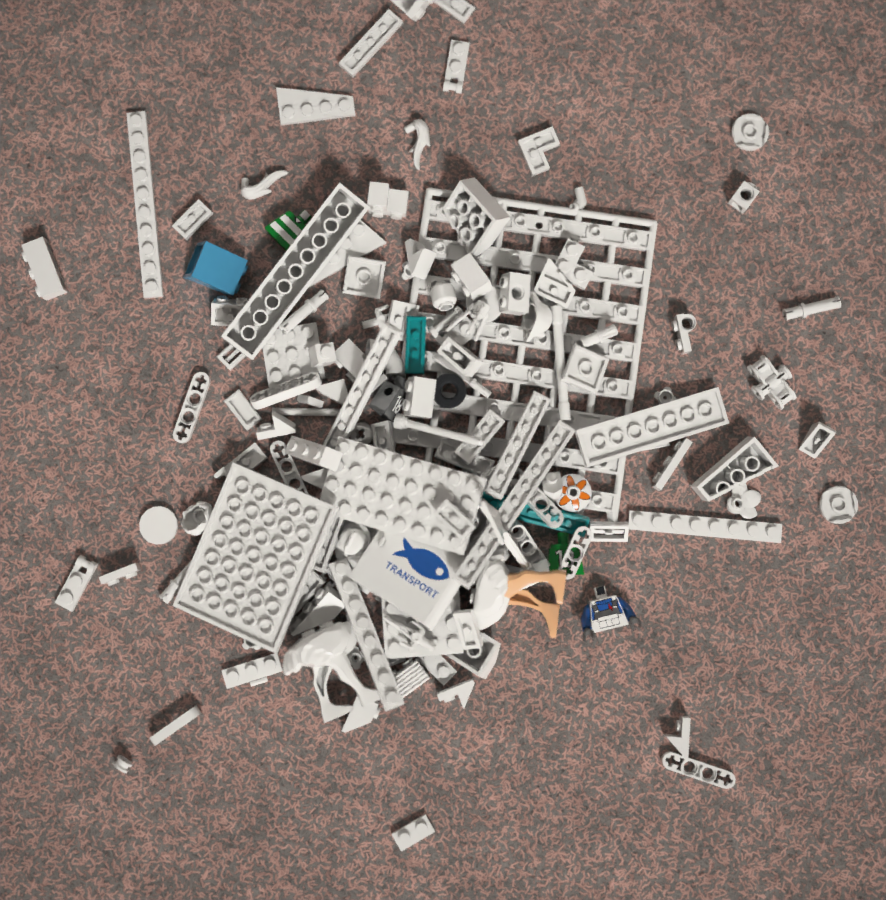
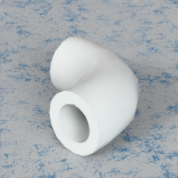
[365,339,405,381]

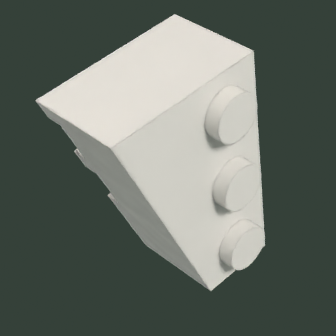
[334,339,389,397]

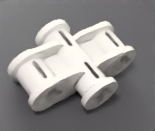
[747,355,797,410]

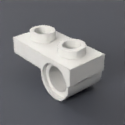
[671,314,696,355]

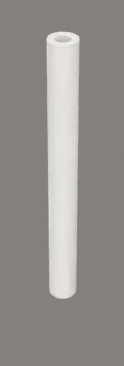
[272,408,340,416]

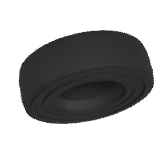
[434,373,466,408]

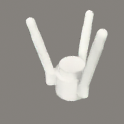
[445,300,491,342]

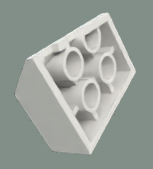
[442,177,510,259]

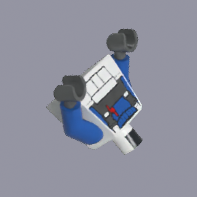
[581,585,642,642]

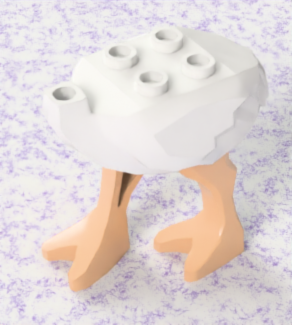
[470,544,566,638]

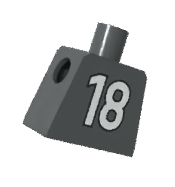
[369,375,407,423]

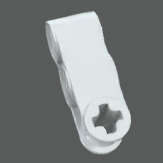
[508,520,546,565]

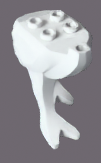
[282,615,380,723]

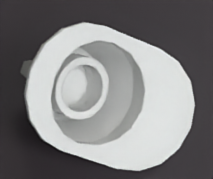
[335,523,371,567]

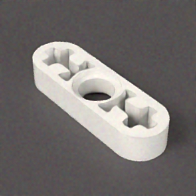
[558,526,592,580]
[149,705,201,746]

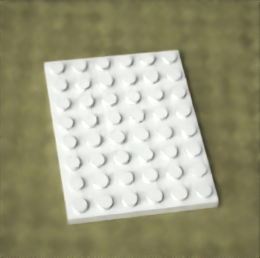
[173,462,339,653]

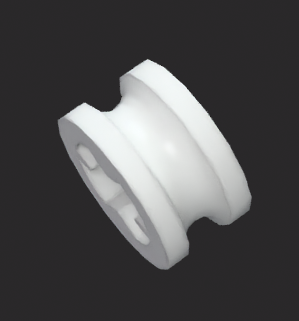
[113,755,133,773]

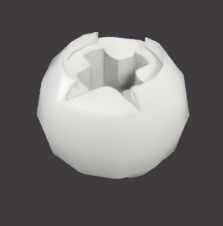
[350,422,373,444]

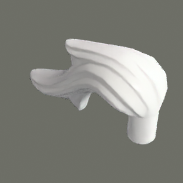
[404,119,430,170]
[240,170,288,200]

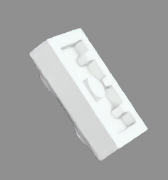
[211,296,247,326]

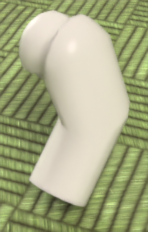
[569,187,587,211]

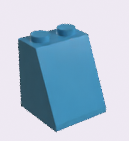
[183,241,248,296]

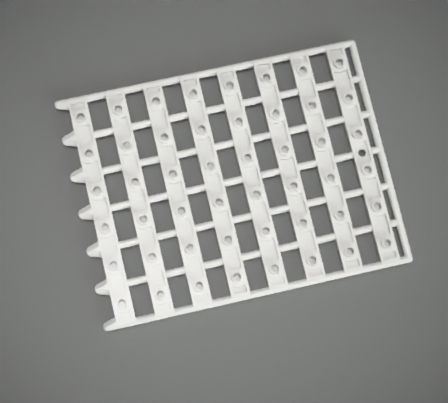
[391,188,657,523]

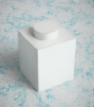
[308,342,337,368]

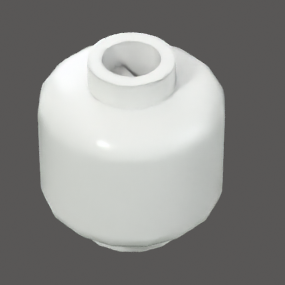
[430,281,457,311]

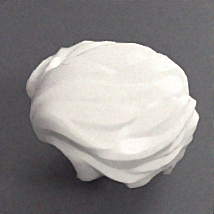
[180,501,213,536]

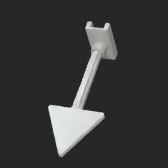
[480,500,550,590]

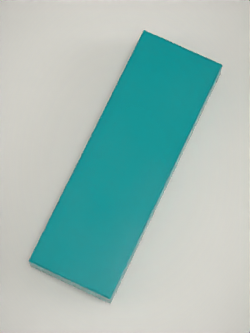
[405,316,426,375]

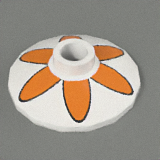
[556,474,592,512]

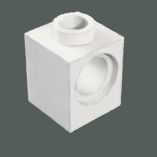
[728,181,760,214]

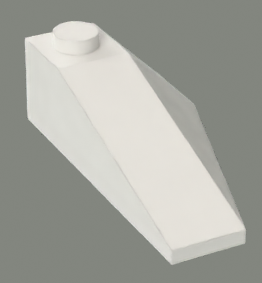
[446,632,501,679]

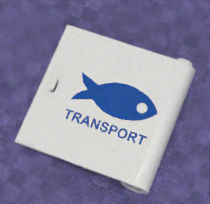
[349,530,477,631]

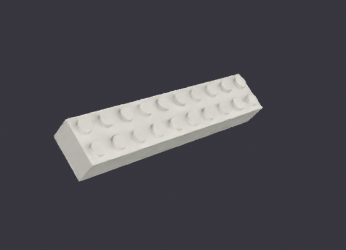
[220,183,370,360]

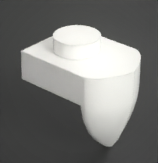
[541,471,563,503]

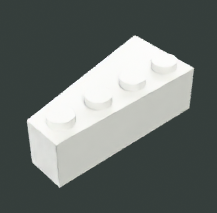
[690,436,778,502]

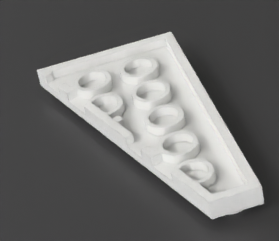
[308,220,386,288]

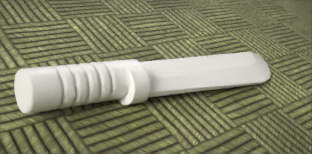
[432,354,492,398]

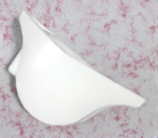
[523,291,552,342]

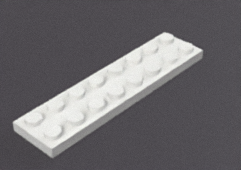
[575,387,729,468]

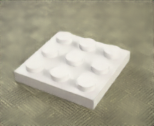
[262,322,326,388]

